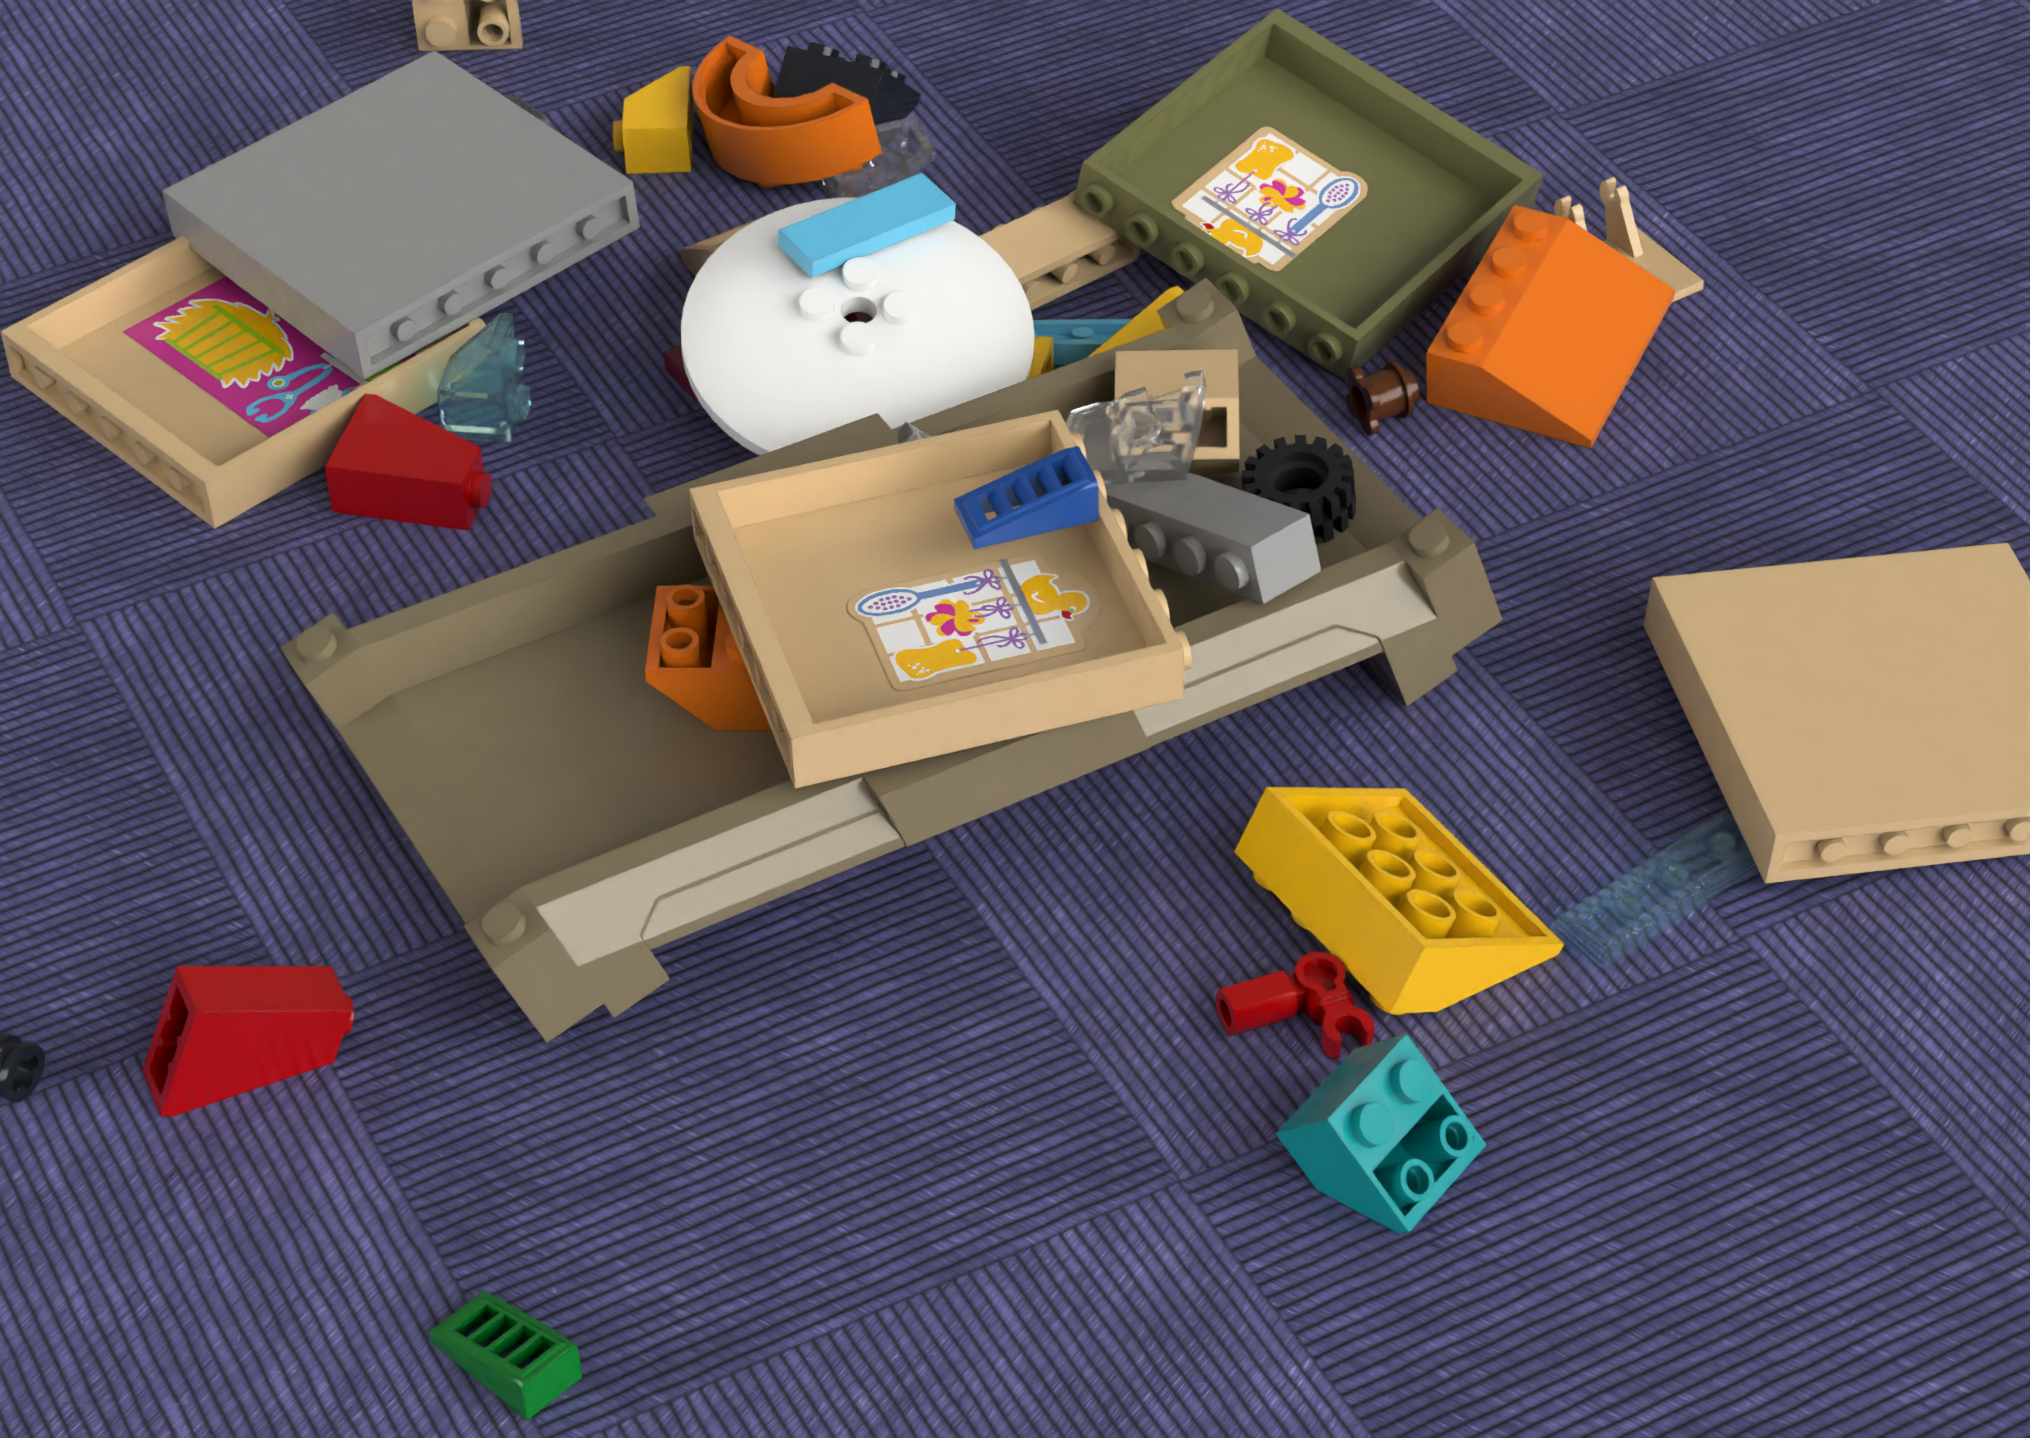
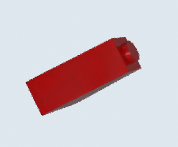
[325,394,492,531]
[142,966,354,1116]

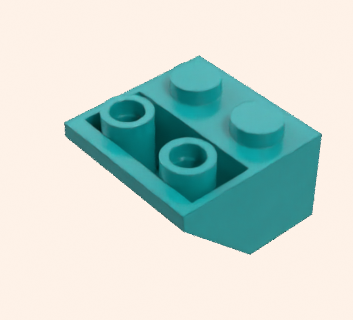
[1275,1034,1487,1234]

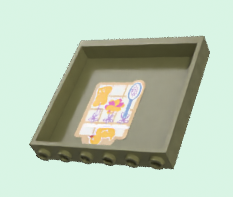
[1073,8,1544,381]

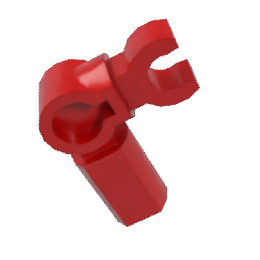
[1216,951,1375,1059]

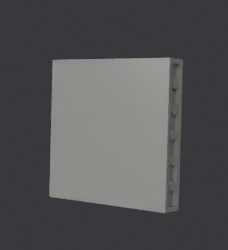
[162,50,640,380]

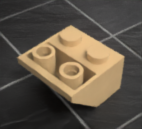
[412,0,523,51]
[1115,349,1239,474]

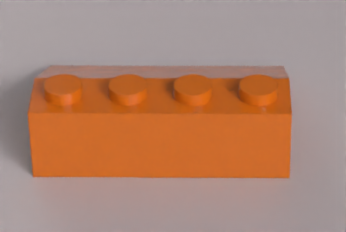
[1426,205,1675,449]

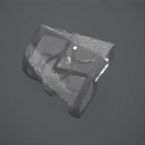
[818,116,935,199]
[1066,370,1206,485]

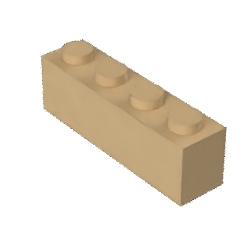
[978,190,1141,311]

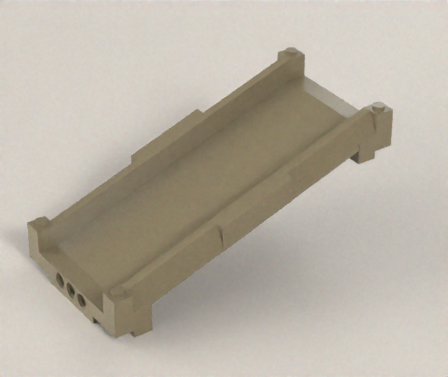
[280,277,1503,1043]

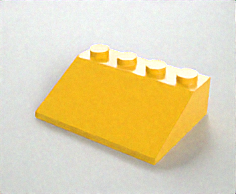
[1234,787,1564,1015]

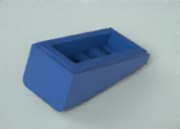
[954,446,1099,549]

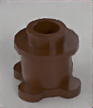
[1346,361,1419,436]

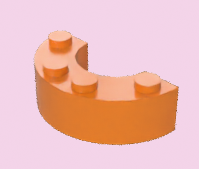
[692,35,882,188]

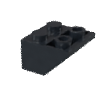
[772,42,921,144]

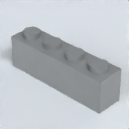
[1104,458,1321,604]

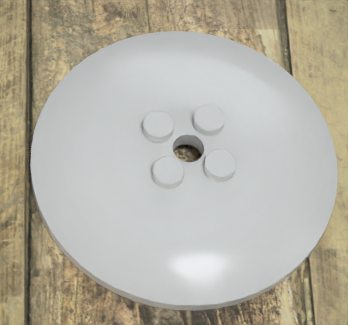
[681,197,1035,456]

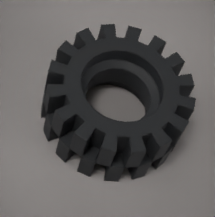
[1241,435,1356,543]

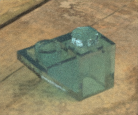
[437,313,531,442]

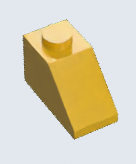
[613,66,695,174]

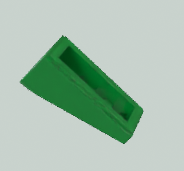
[429,1290,582,1421]

